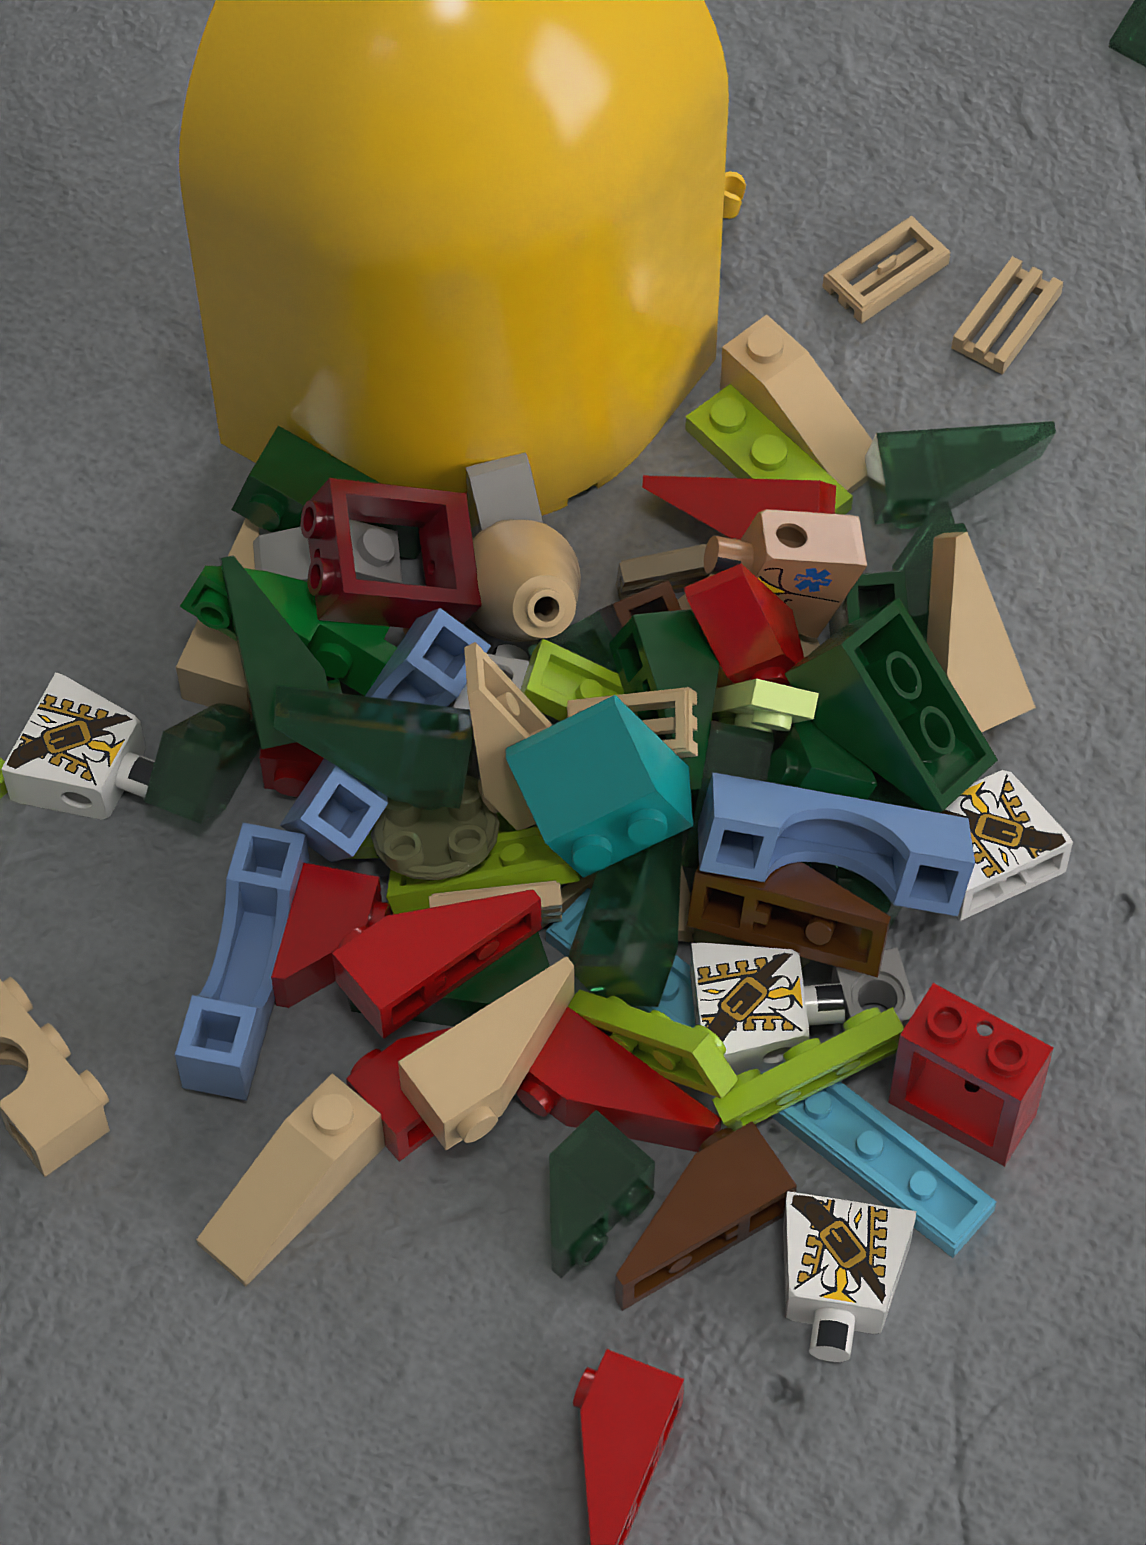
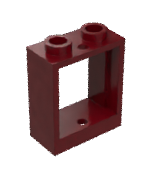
[301,478,482,629]

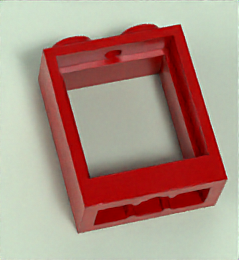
[888,983,1054,1167]

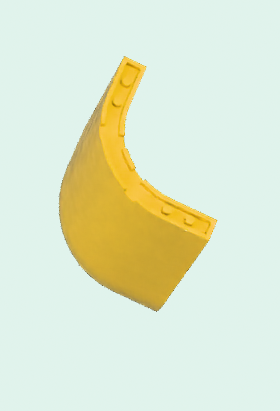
[179,0,729,516]

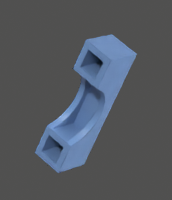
[279,608,491,862]
[698,772,975,916]
[175,823,310,1101]

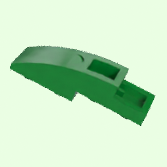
[179,565,397,696]

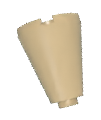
[470,519,581,642]

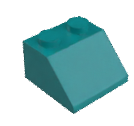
[505,695,693,878]

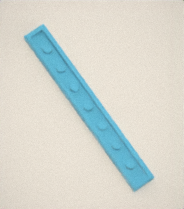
[546,888,997,1258]

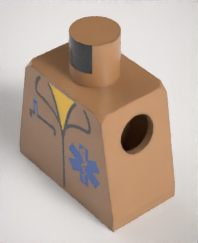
[704,509,867,638]

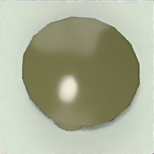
[371,776,500,880]

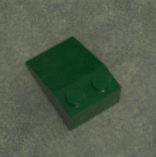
[785,597,998,813]

